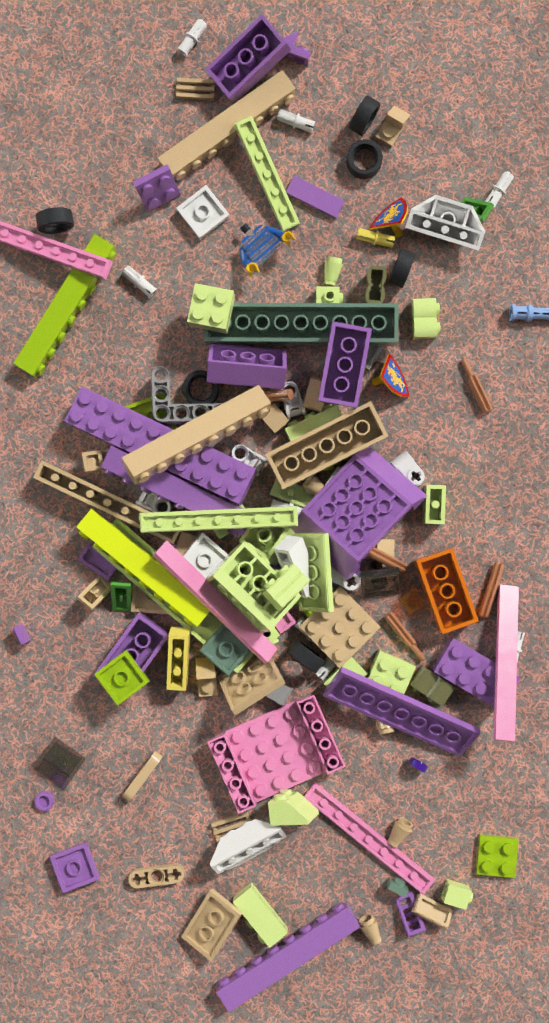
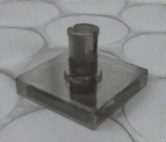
[360,560,400,598]

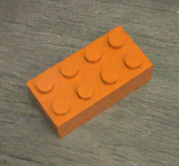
[413,548,479,634]

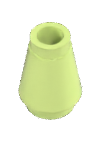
[324,256,343,286]

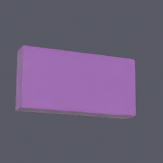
[77,544,117,581]

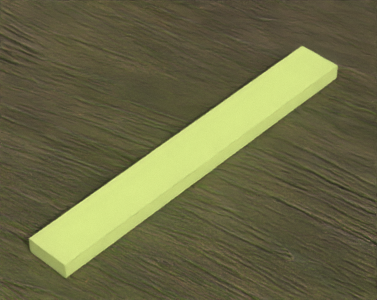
[139,506,298,533]

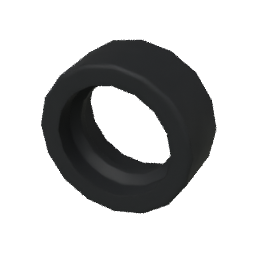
[349,95,380,136]
[346,139,383,179]
[35,207,74,234]
[389,249,415,288]
[183,370,220,404]
[287,639,325,673]

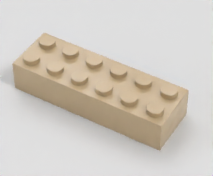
[265,401,388,490]

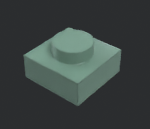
[386,877,409,897]

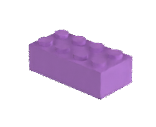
[205,14,291,104]
[318,322,372,408]
[207,343,287,390]
[92,612,169,681]
[431,637,520,707]

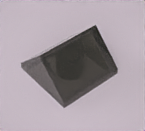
[33,737,86,790]

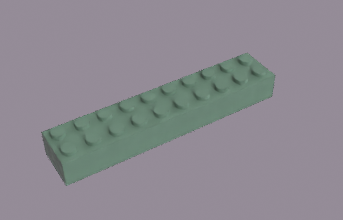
[204,303,399,346]

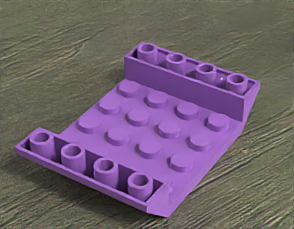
[292,447,427,581]

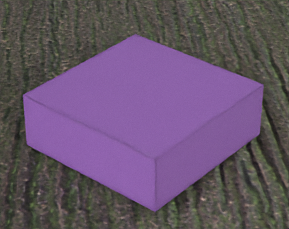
[13,623,31,645]

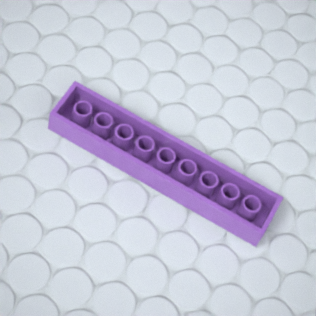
[64,386,257,507]

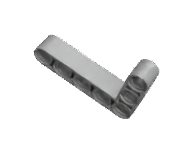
[151,366,223,425]

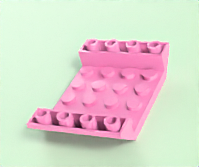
[207,694,346,814]

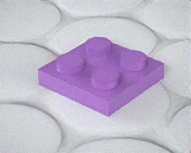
[133,164,181,212]
[50,841,100,893]

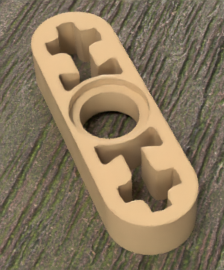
[122,751,163,802]
[128,863,185,888]

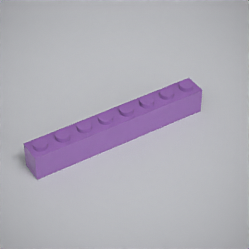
[101,446,246,536]
[216,901,360,1012]

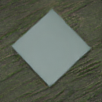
[199,624,251,676]

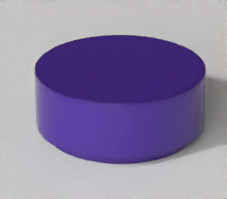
[408,757,428,773]

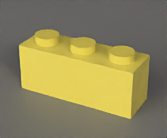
[166,627,190,691]

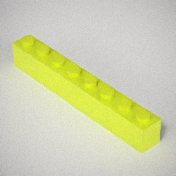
[77,509,210,627]

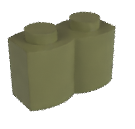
[364,265,387,303]
[409,664,455,707]

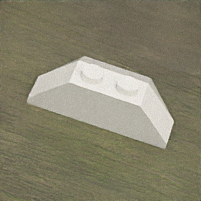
[405,195,485,251]
[210,819,287,874]

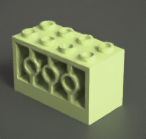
[206,541,301,633]

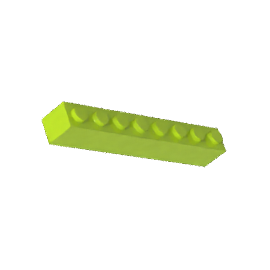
[13,234,117,378]

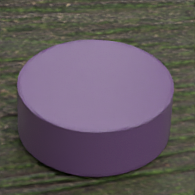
[34,791,55,811]

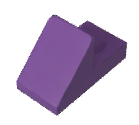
[283,32,311,66]

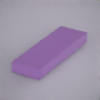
[286,175,345,219]

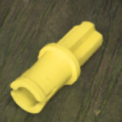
[356,228,395,248]

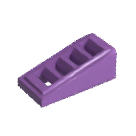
[394,892,426,937]

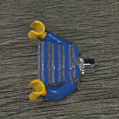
[239,223,296,277]

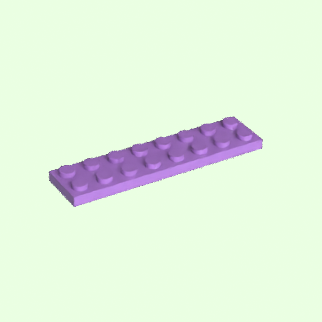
[323,667,480,757]

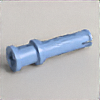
[509,304,549,322]

